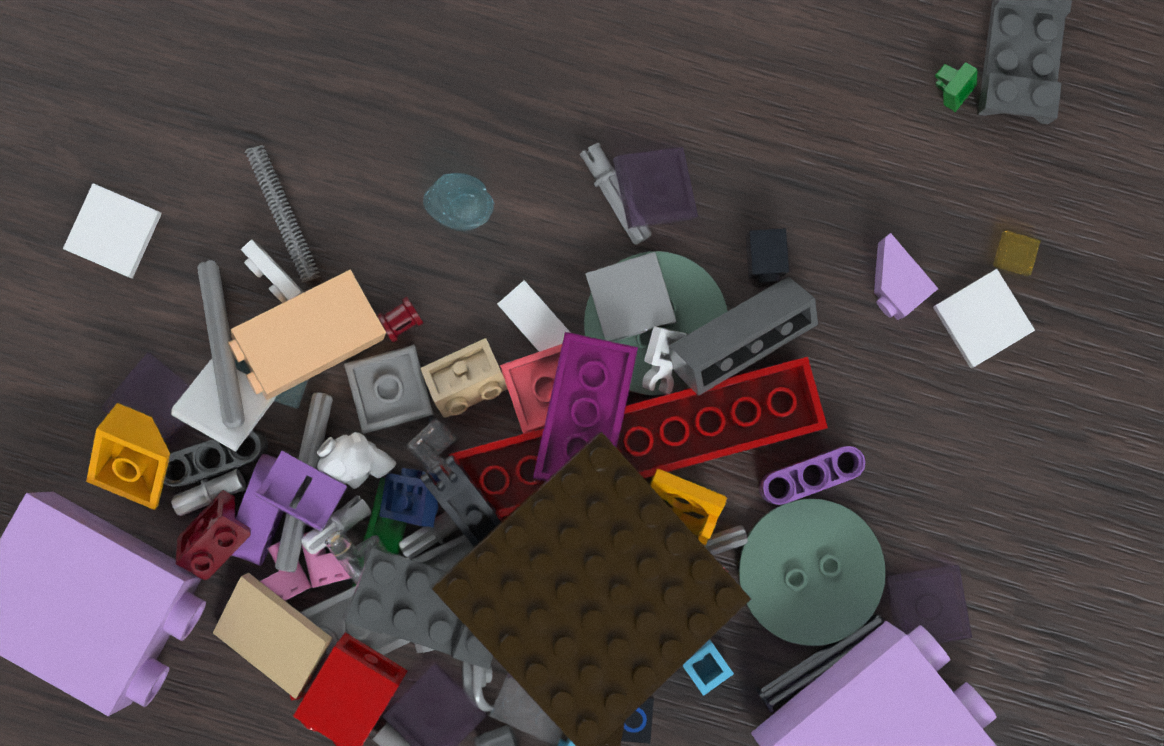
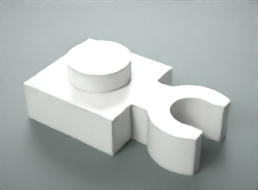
[642,326,688,394]

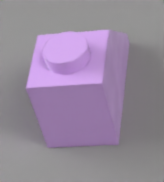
[874,233,938,320]

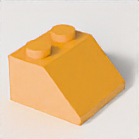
[86,403,170,510]

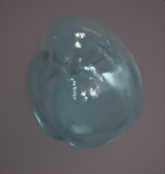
[423,173,494,231]

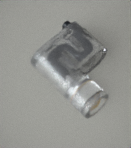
[405,416,458,474]
[325,530,389,585]

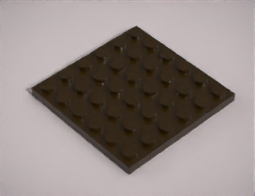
[431,432,751,746]

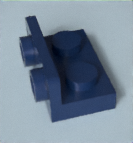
[380,468,441,527]

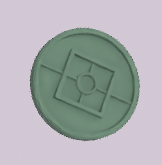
[584,251,728,396]
[738,499,885,646]

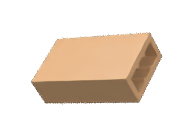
[228,270,386,400]

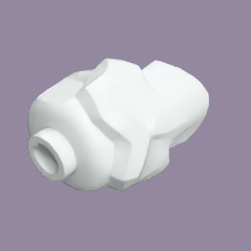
[317,432,396,489]

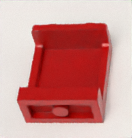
[293,632,408,746]

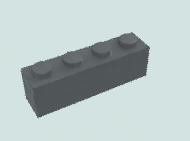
[669,277,818,396]

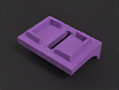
[254,451,347,532]

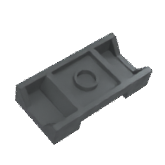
[978,0,1072,125]
[342,545,493,670]

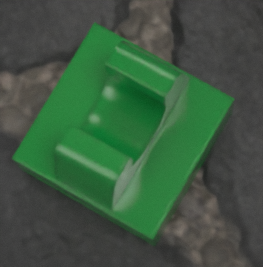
[935,62,977,112]

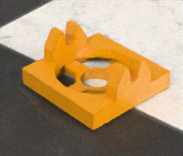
[650,469,727,546]

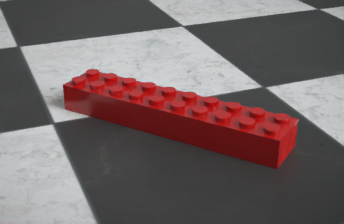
[449,356,828,517]

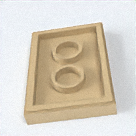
[213,573,333,699]

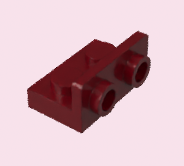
[176,490,251,580]

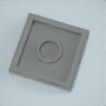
[585,252,677,342]
[344,345,434,434]

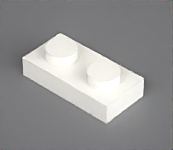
[241,239,304,303]

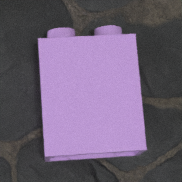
[0,492,206,716]
[751,620,997,746]

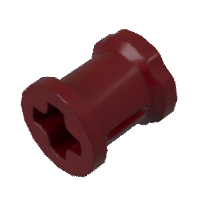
[376,297,424,343]

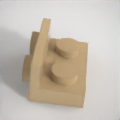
[420,338,508,418]

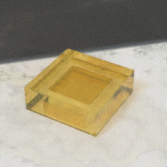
[993,230,1041,276]

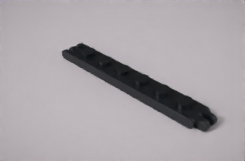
[421,455,503,547]

